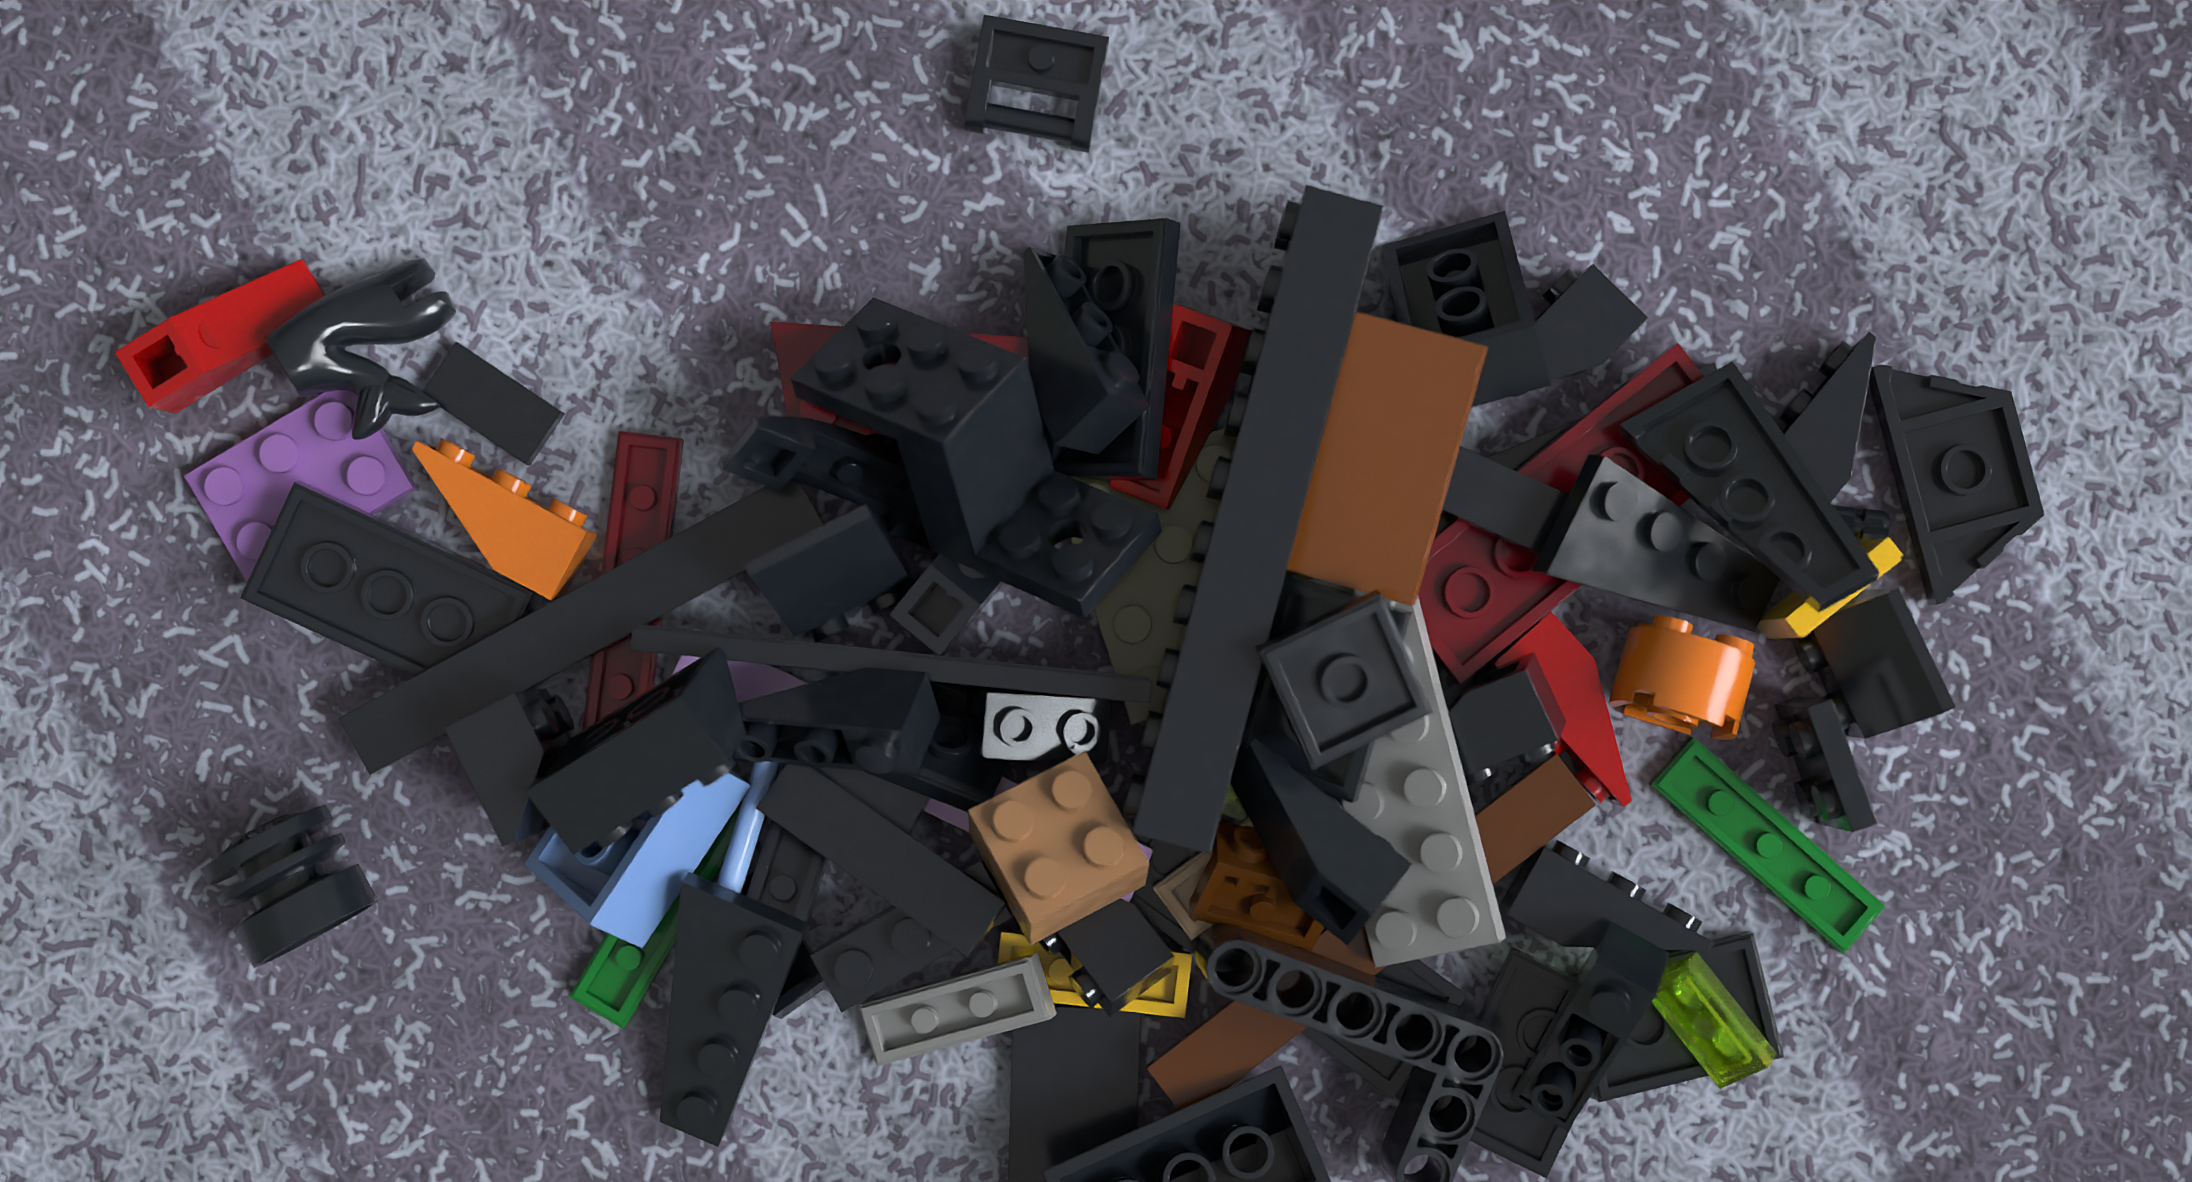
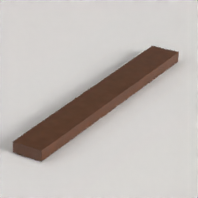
[1146,753,1596,1110]

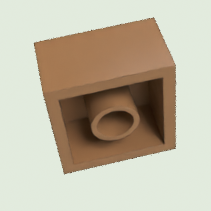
[968,751,1149,945]

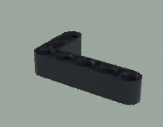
[1194,923,1504,1182]

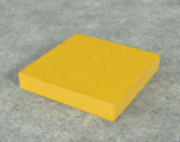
[1758,537,1903,639]

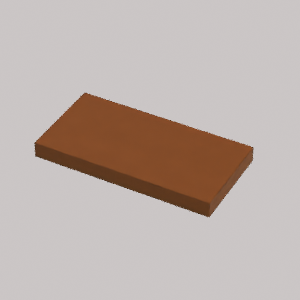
[1287,312,1488,606]

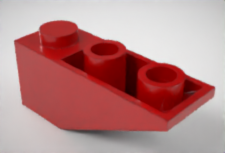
[115,259,325,414]
[1486,611,1632,807]

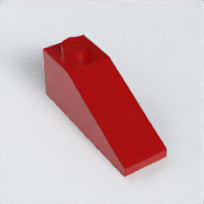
[1109,304,1252,509]

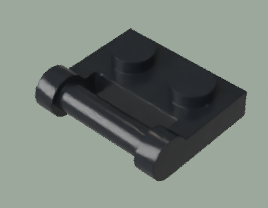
[964,14,1109,153]

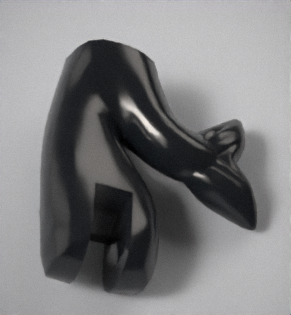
[264,258,456,440]

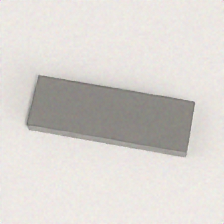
[858,952,1057,1066]

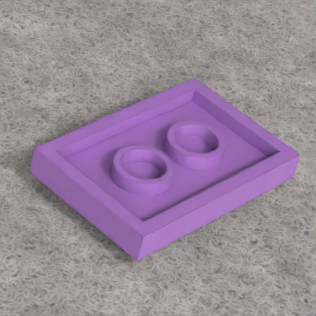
[184,390,418,582]

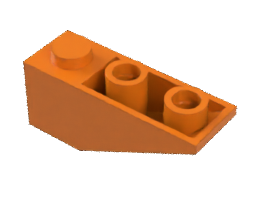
[412,438,598,600]

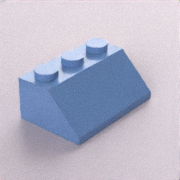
[524,770,751,948]

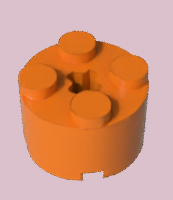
[1608,615,1756,740]

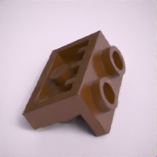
[1189,820,1324,951]

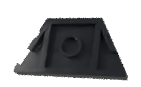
[1869,364,2045,605]

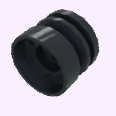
[201,805,379,968]

